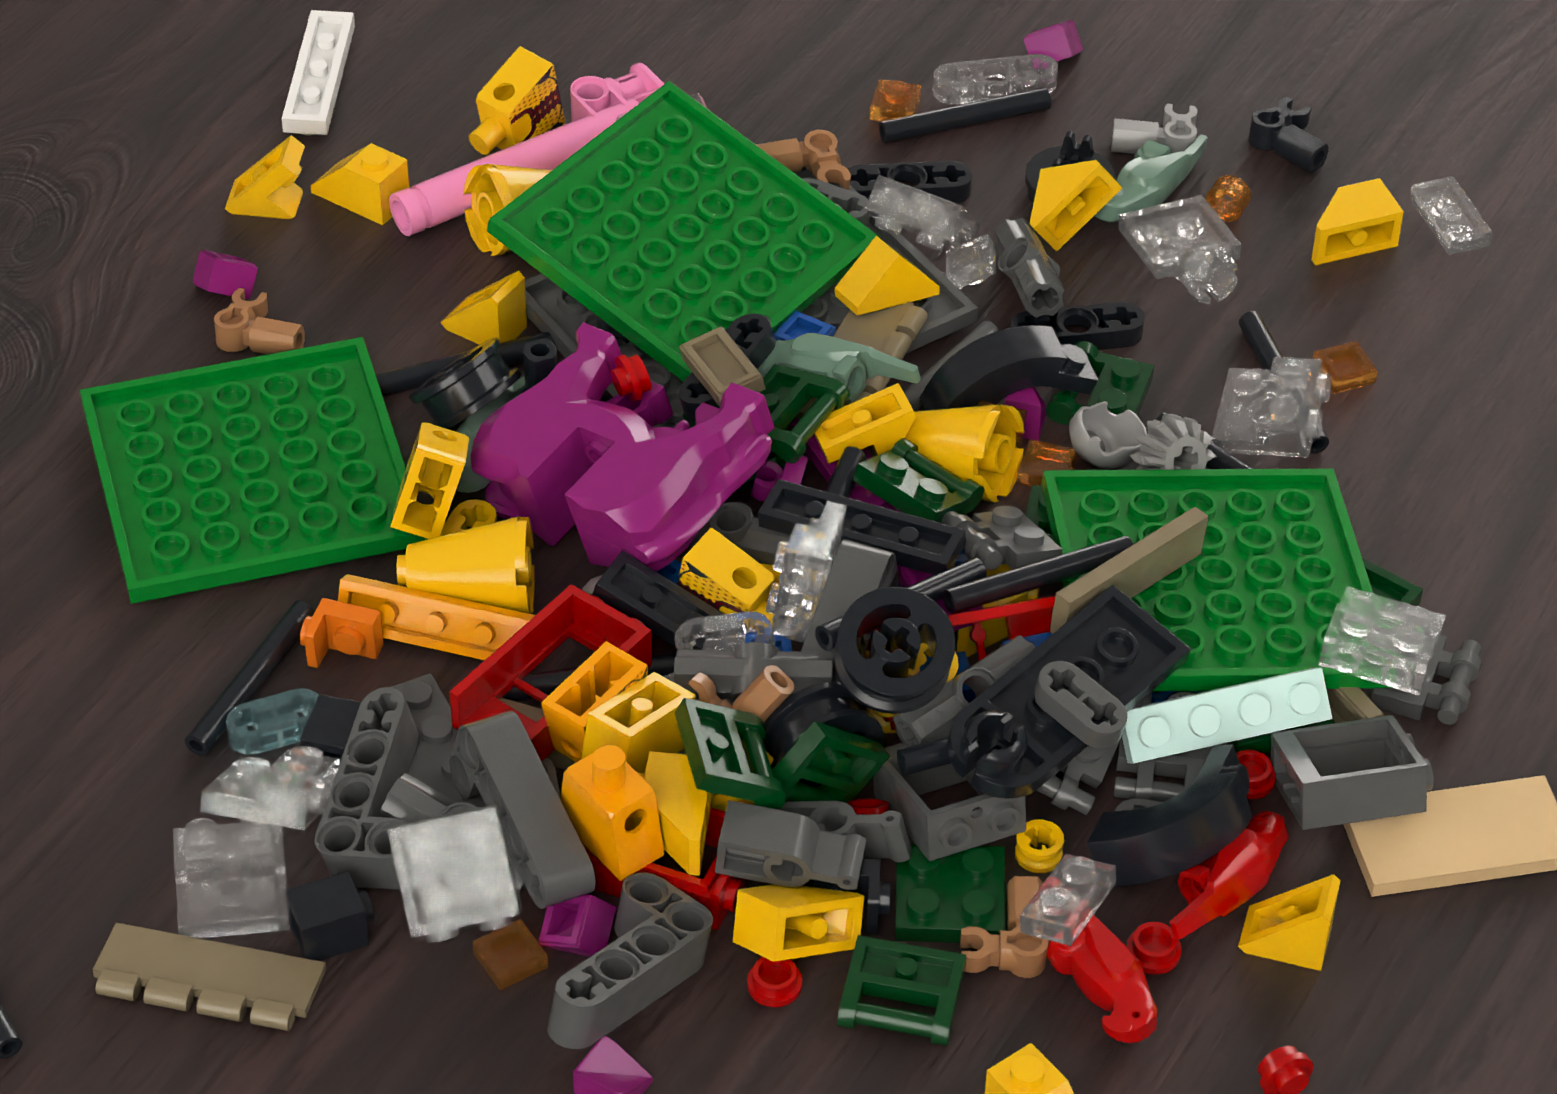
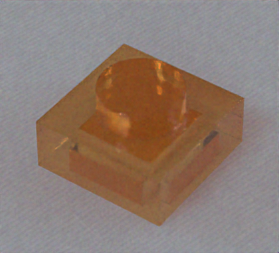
[870,79,922,121]

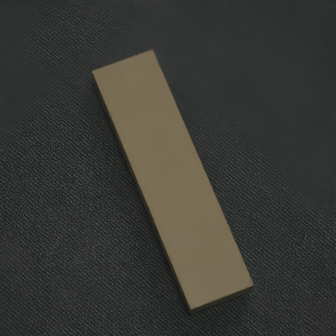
[1050,507,1209,634]

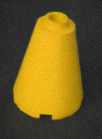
[463,164,552,256]
[905,404,1024,503]
[396,516,535,614]

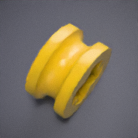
[1015,819,1064,873]

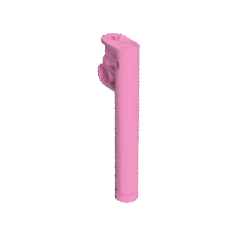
[389,63,664,236]

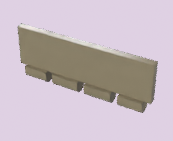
[795,302,928,419]
[93,923,326,1031]

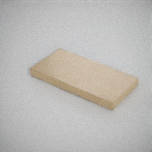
[1343,775,1557,897]

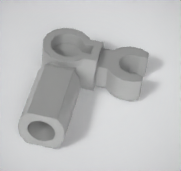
[1111,103,1197,154]

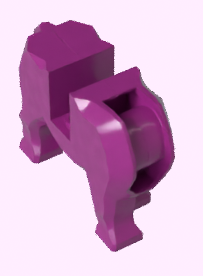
[470,322,775,572]

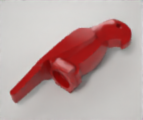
[1170,811,1289,939]
[1045,883,1157,1043]

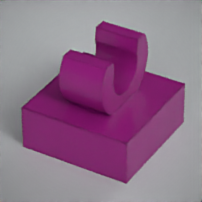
[751,456,808,501]

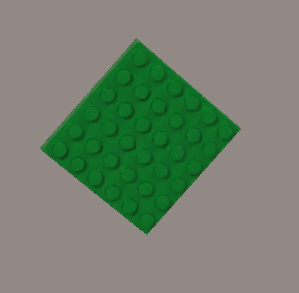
[487,81,880,382]
[80,337,427,604]
[1041,468,1399,691]

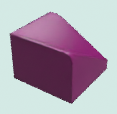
[1023,19,1083,68]
[193,249,258,299]
[1004,387,1047,441]
[538,895,617,957]
[573,1036,653,1094]

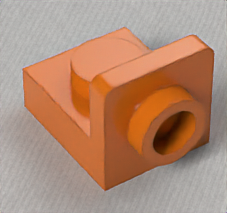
[300,598,384,668]

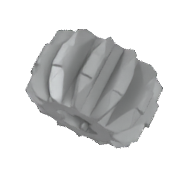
[1129,414,1217,470]

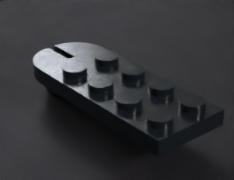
[947,584,1191,799]

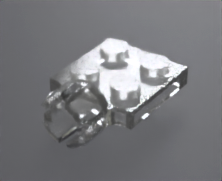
[1118,195,1241,304]

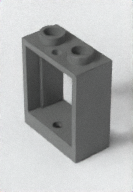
[1271,715,1434,830]
[873,743,1026,861]

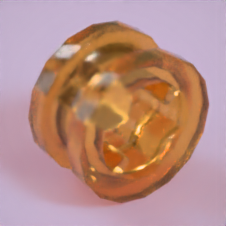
[1205,175,1252,221]

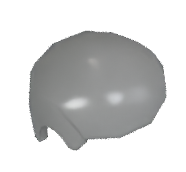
[1069,401,1147,470]

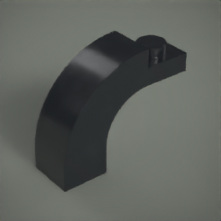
[919,325,1098,411]
[1087,744,1253,887]

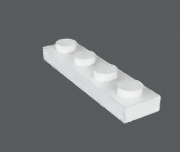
[282,10,355,135]

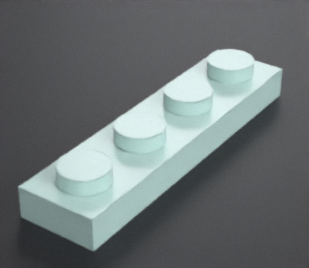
[1122,667,1332,764]

